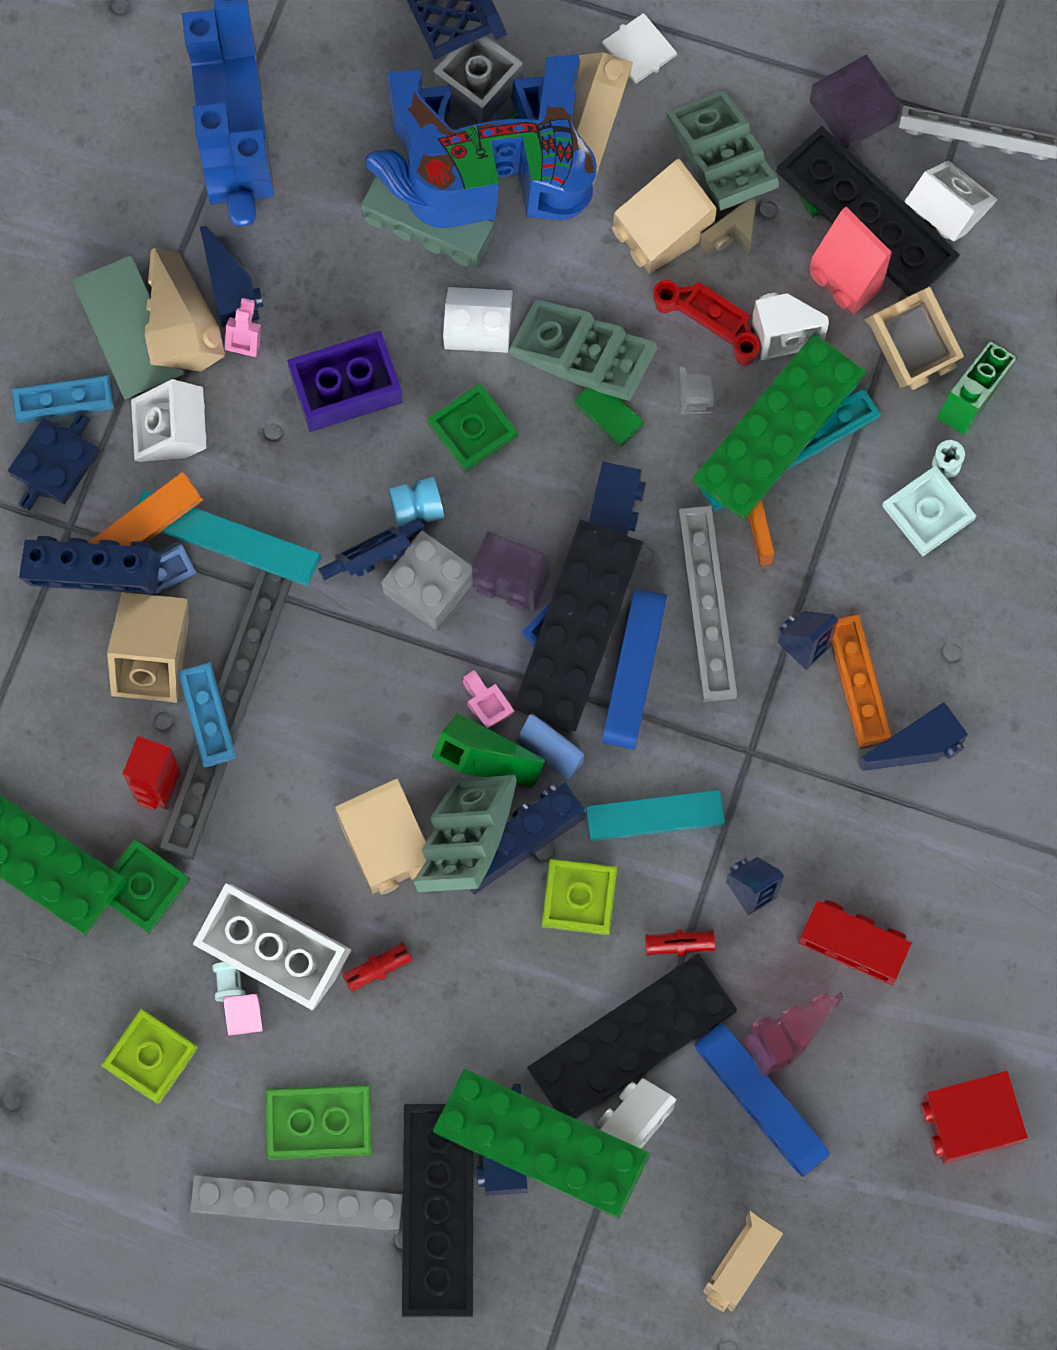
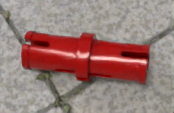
[645,929,715,956]
[341,942,412,993]

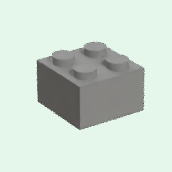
[433,27,523,123]
[382,530,476,631]

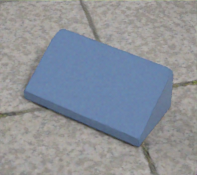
[134,541,196,596]
[517,714,584,780]

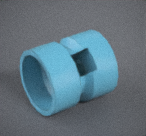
[388,477,444,527]

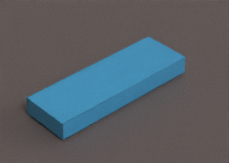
[12,375,114,423]
[178,662,237,768]

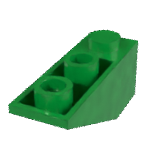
[936,341,1017,435]
[432,713,546,787]

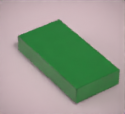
[574,387,644,447]

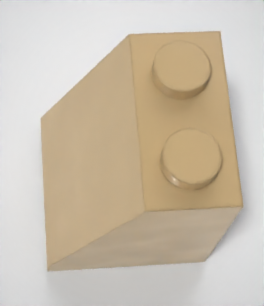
[612,159,716,274]
[107,592,189,703]
[335,778,426,895]

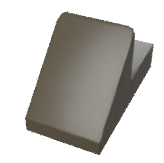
[700,198,756,256]

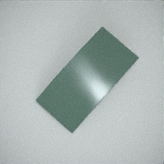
[666,90,779,211]
[71,255,184,400]
[508,299,658,401]
[413,775,517,892]

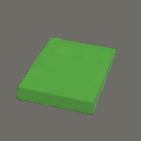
[266,1085,372,1160]

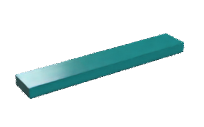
[697,387,881,512]
[135,489,322,587]

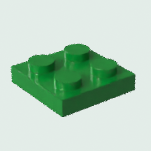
[427,383,518,473]
[109,839,190,935]

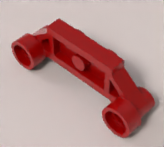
[653,280,760,366]

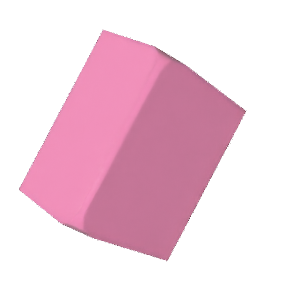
[223,994,263,1036]

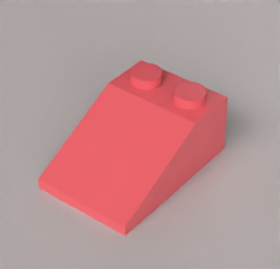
[809,207,892,315]

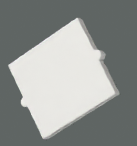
[602,13,677,84]

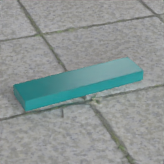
[586,790,725,842]

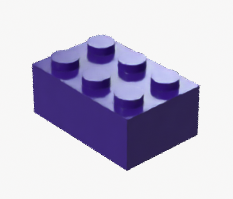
[287,331,403,432]

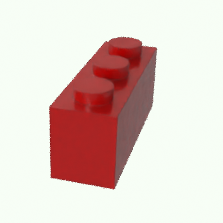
[122,736,181,810]
[798,900,912,986]

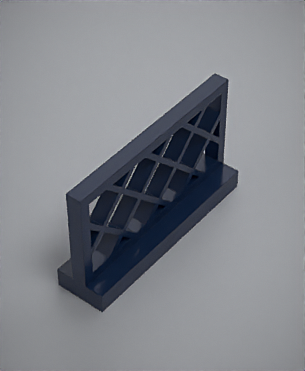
[407,0,507,60]

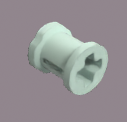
[932,440,965,479]
[212,962,246,1002]

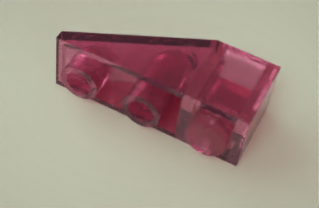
[743,992,843,1077]

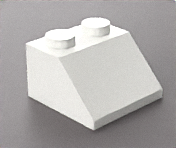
[904,160,997,241]
[443,287,513,353]
[751,293,829,360]
[131,379,207,462]
[597,1078,676,1149]

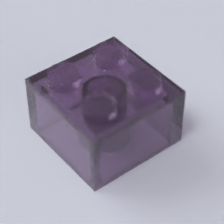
[810,54,901,149]
[472,531,550,611]

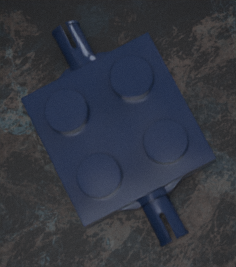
[8,413,100,511]
[318,518,425,581]

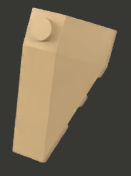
[144,248,225,372]

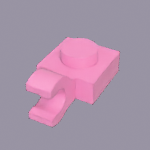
[225,298,261,357]
[462,670,514,730]

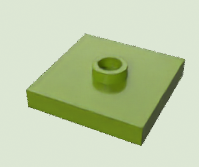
[542,859,617,935]
[101,1008,199,1105]

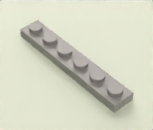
[899,106,1057,160]
[678,505,737,702]
[190,1176,403,1231]

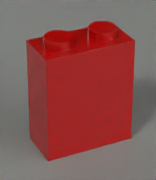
[920,1071,1028,1164]

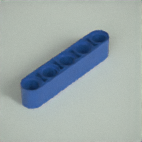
[602,588,667,750]
[694,1023,830,1177]

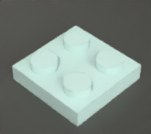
[882,465,976,557]

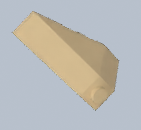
[572,52,633,185]

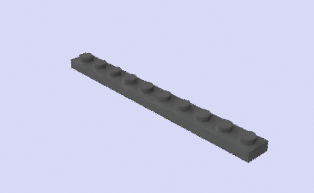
[160,569,293,860]

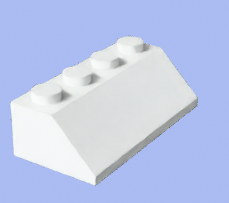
[193,883,352,1010]

